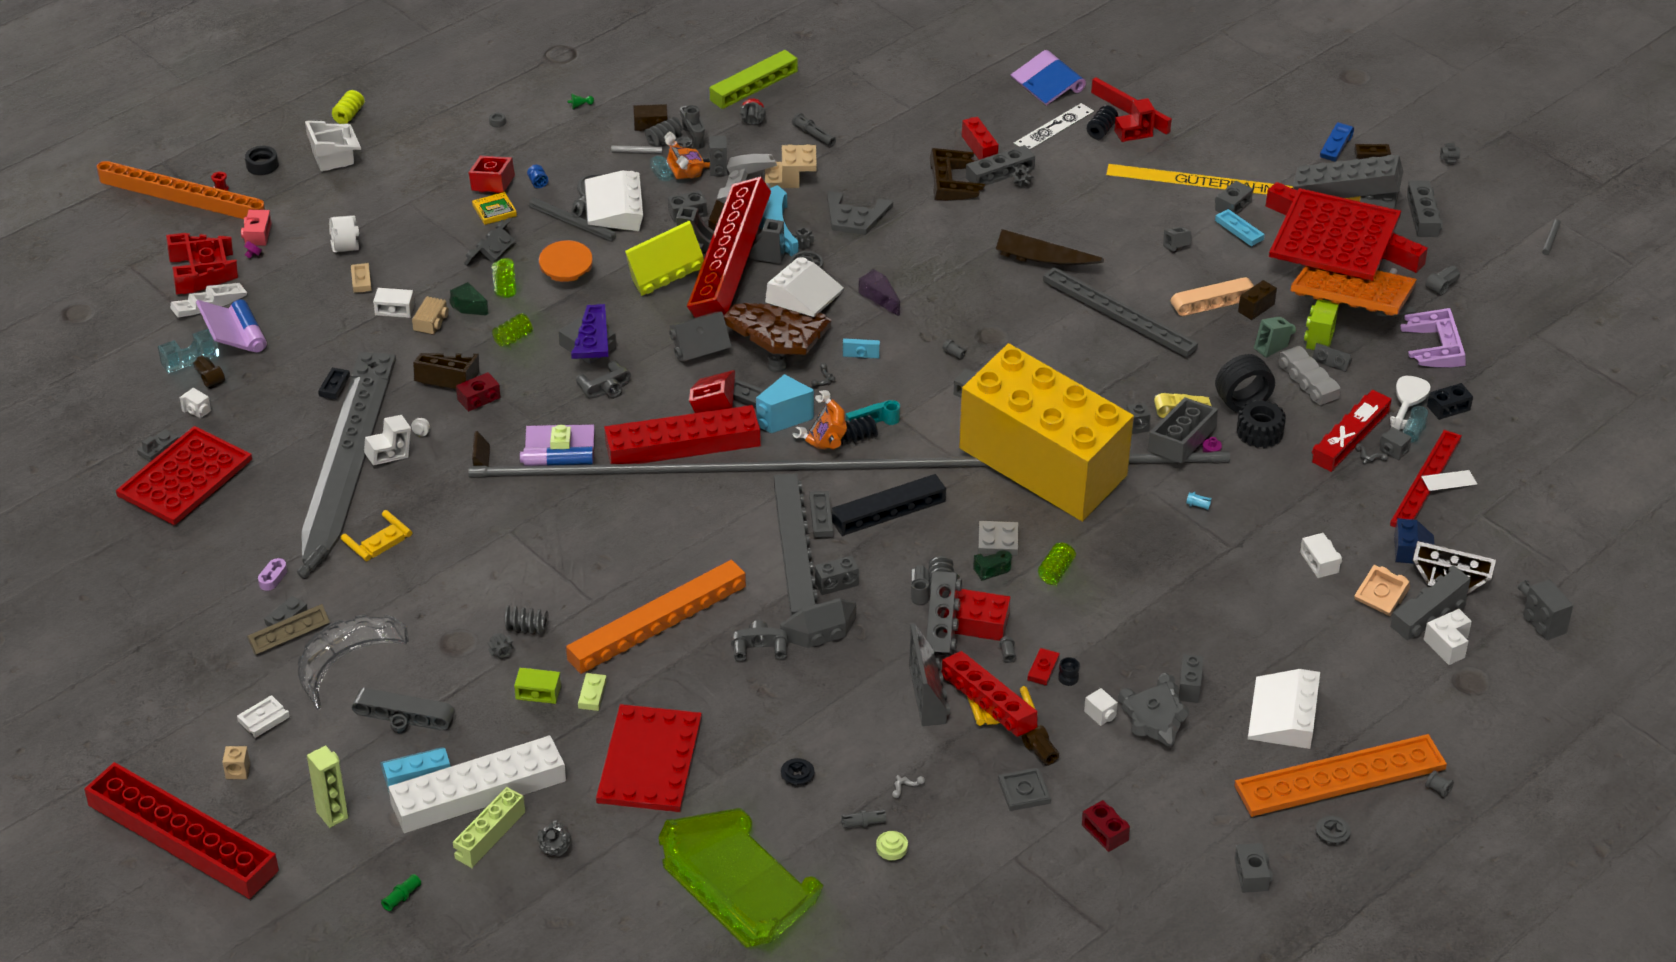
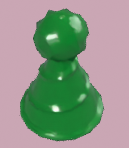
[567,93,594,110]

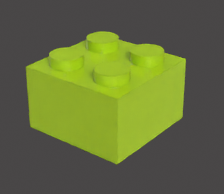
[1304,299,1339,350]

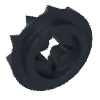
[781,758,814,786]

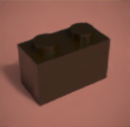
[633,104,668,131]
[1238,280,1277,320]

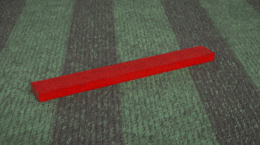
[1390,430,1462,528]

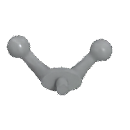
[892,775,925,798]

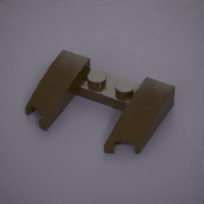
[929,148,985,201]

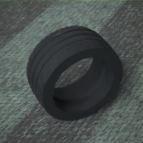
[1215,354,1276,412]

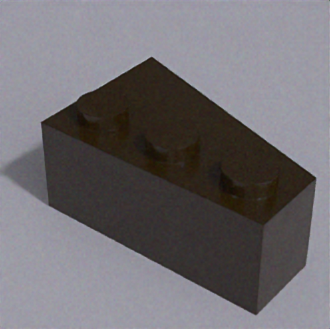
[413,353,479,389]

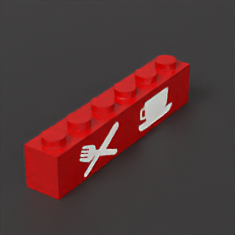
[1312,389,1392,472]

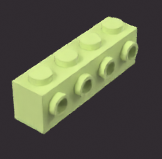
[307,745,348,828]

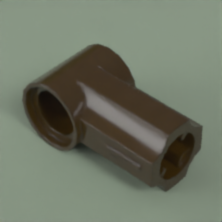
[193,355,225,388]
[1022,725,1060,766]

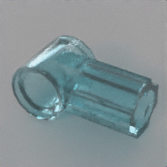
[1403,406,1428,443]

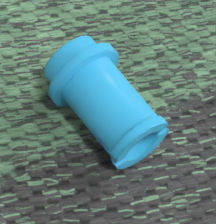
[1186,492,1212,510]

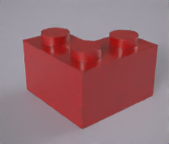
[1114,98,1155,142]

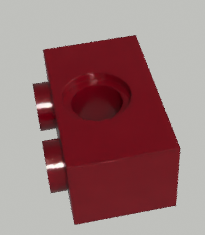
[456,372,501,412]

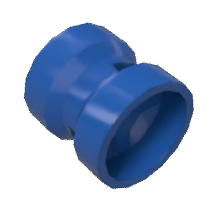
[527,164,549,188]

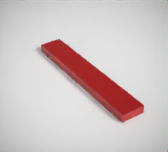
[1091,77,1172,135]

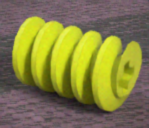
[332,90,365,124]

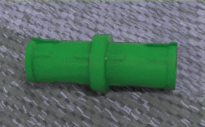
[381,874,421,911]

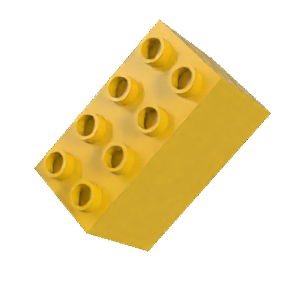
[959,343,1134,522]

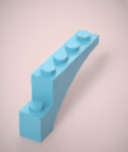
[759,185,798,257]

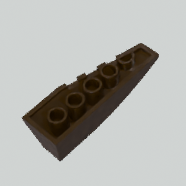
[996,229,1105,265]

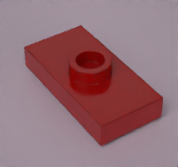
[1027,648,1060,686]

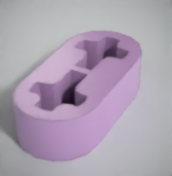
[258,558,287,591]

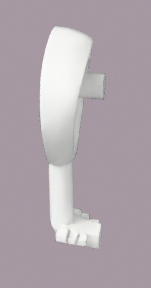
[1390,376,1430,430]

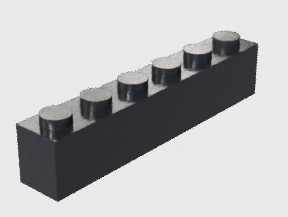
[832,474,946,536]

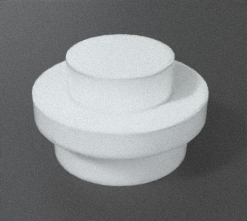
[411,418,430,437]

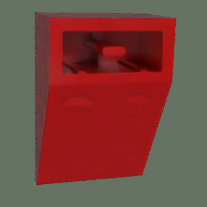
[689,370,735,413]

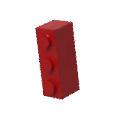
[962,117,999,160]

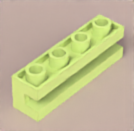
[453,787,525,868]

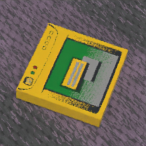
[472,192,517,225]

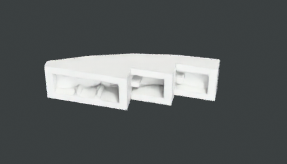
[170,283,247,317]

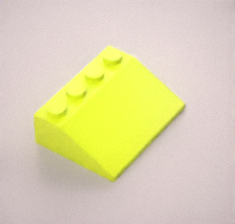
[625,221,704,296]

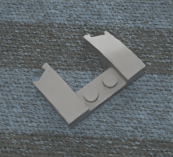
[717,154,777,204]

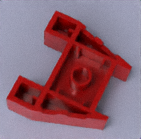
[166,233,238,295]

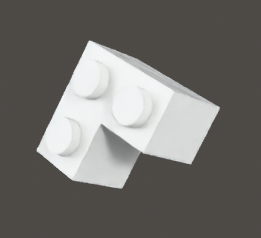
[364,415,411,465]
[1424,609,1472,665]

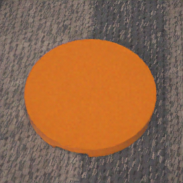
[539,240,593,282]

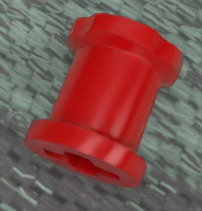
[211,171,229,191]

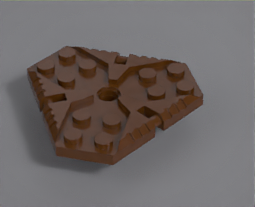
[724,303,832,355]

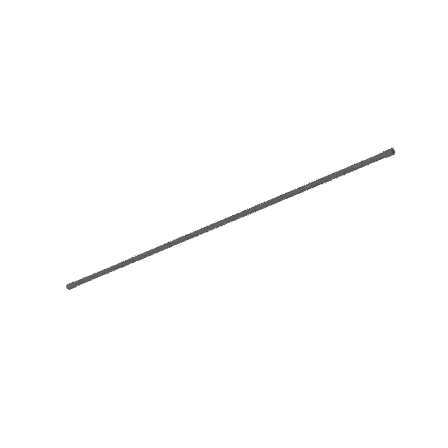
[469,451,1230,477]

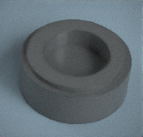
[489,113,506,127]

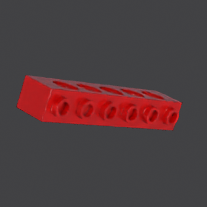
[941,651,1037,737]

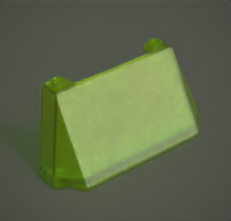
[658,808,824,947]

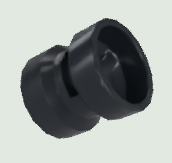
[1058,657,1080,686]

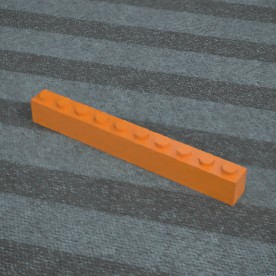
[566,559,746,674]

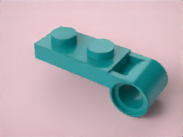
[846,400,900,425]

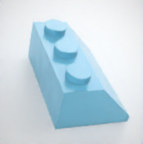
[380,747,450,791]

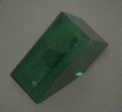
[449,282,489,316]

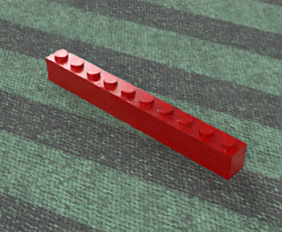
[1265,182,1428,273]

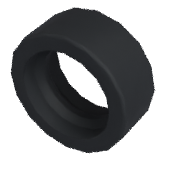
[245,145,278,175]

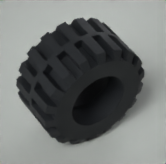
[1237,400,1286,448]

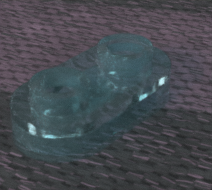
[650,156,674,181]

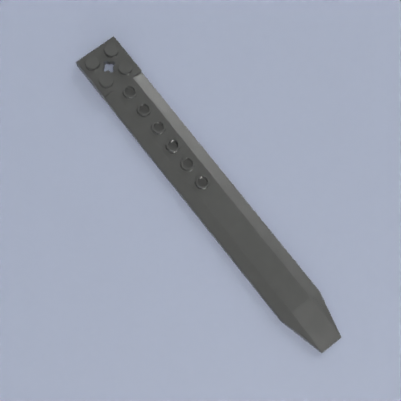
[301,352,396,564]

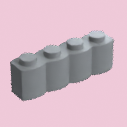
[1279,346,1341,405]

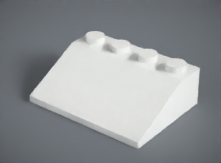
[585,170,643,231]
[765,257,844,317]
[1248,669,1320,749]

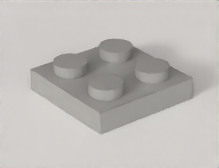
[978,521,1018,555]

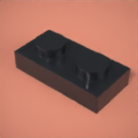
[318,367,350,399]

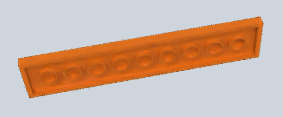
[1234,734,1447,817]

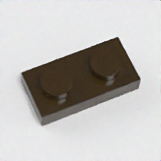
[1354,144,1391,159]

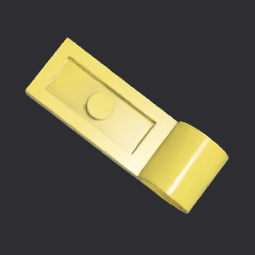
[1154,393,1211,418]

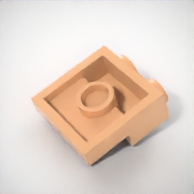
[1354,565,1410,616]

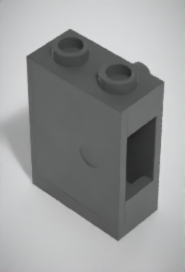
[669,312,732,361]

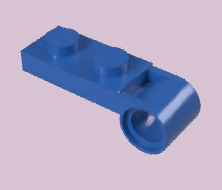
[1320,122,1354,162]

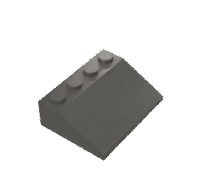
[909,623,950,726]

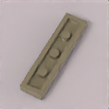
[247,604,330,654]

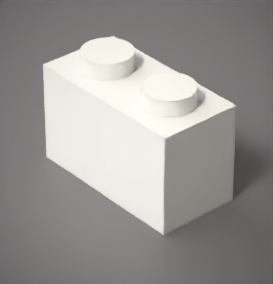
[373,288,415,318]
[1300,533,1342,578]

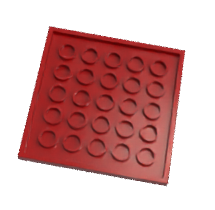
[1269,188,1401,281]

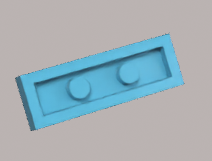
[1215,209,1265,246]

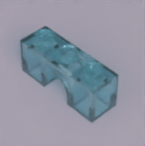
[158,329,219,373]

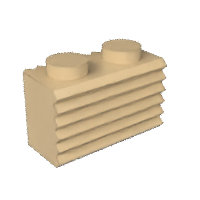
[412,296,449,334]

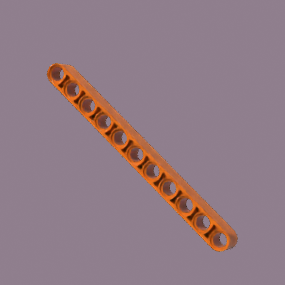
[97,161,265,219]

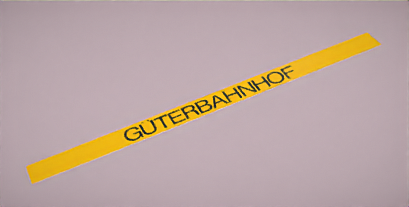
[1106,164,1361,202]

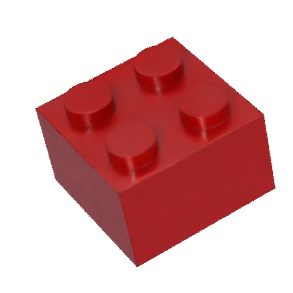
[468,156,515,193]

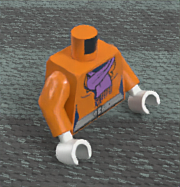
[664,131,710,179]
[793,390,847,449]

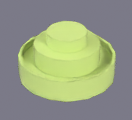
[876,831,908,860]

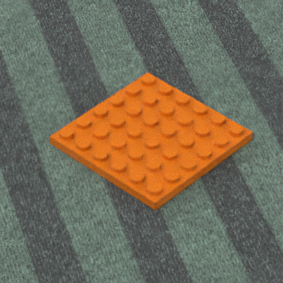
[1290,266,1417,316]

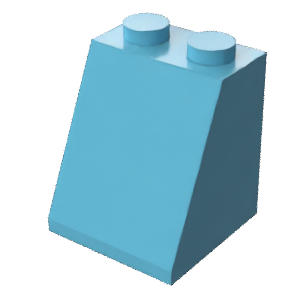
[756,374,814,433]

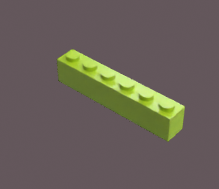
[709,50,798,109]

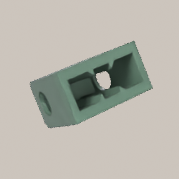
[1254,317,1296,357]

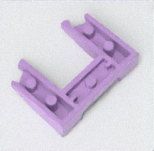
[1401,308,1466,367]

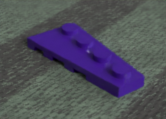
[571,304,609,359]

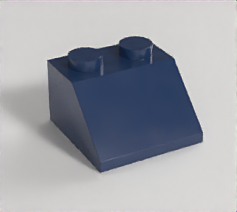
[1394,518,1434,564]

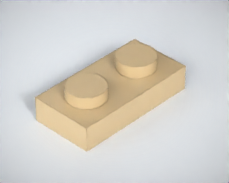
[351,263,372,293]

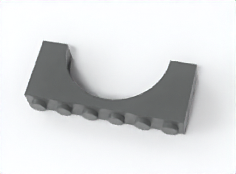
[676,206,785,264]

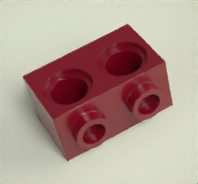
[1081,800,1130,852]

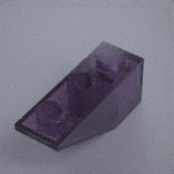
[859,269,900,316]

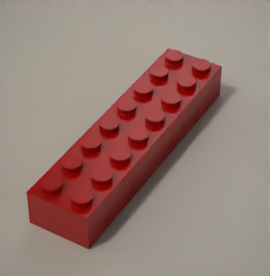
[604,405,761,464]

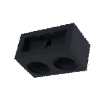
[1427,383,1473,420]

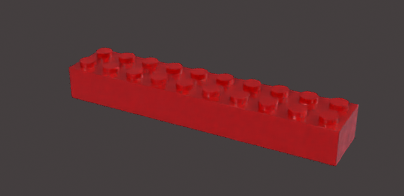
[687,177,771,318]
[84,762,279,899]

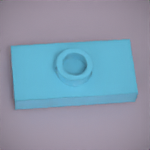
[843,338,880,359]

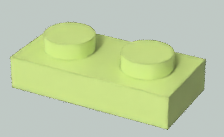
[550,425,571,449]
[578,673,607,711]

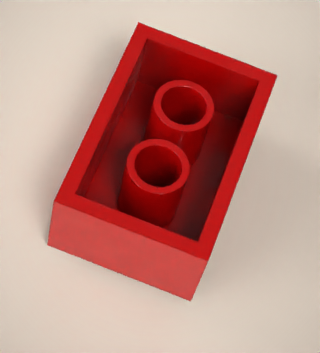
[943,589,1011,641]

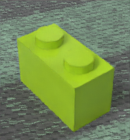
[514,668,561,704]

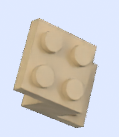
[765,144,816,188]

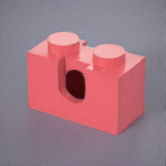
[241,210,272,246]

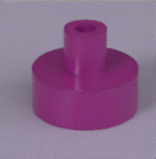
[244,240,262,259]
[1202,437,1222,453]

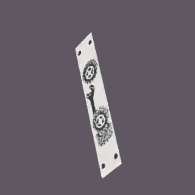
[1014,103,1094,149]

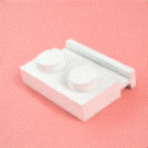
[237,695,290,738]

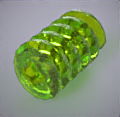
[491,258,516,298]
[492,313,533,347]
[1038,542,1076,585]

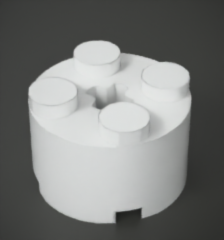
[329,215,359,252]

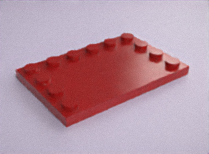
[116,426,253,525]
[596,704,702,812]

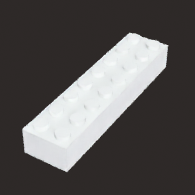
[388,736,566,833]

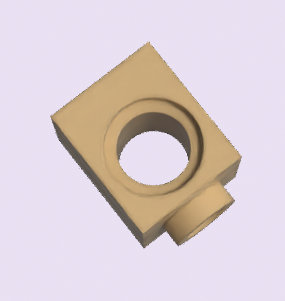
[223,746,250,779]

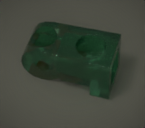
[973,550,1012,581]

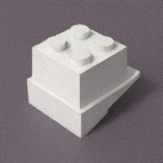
[305,121,361,171]

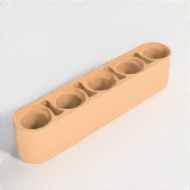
[1170,277,1254,316]

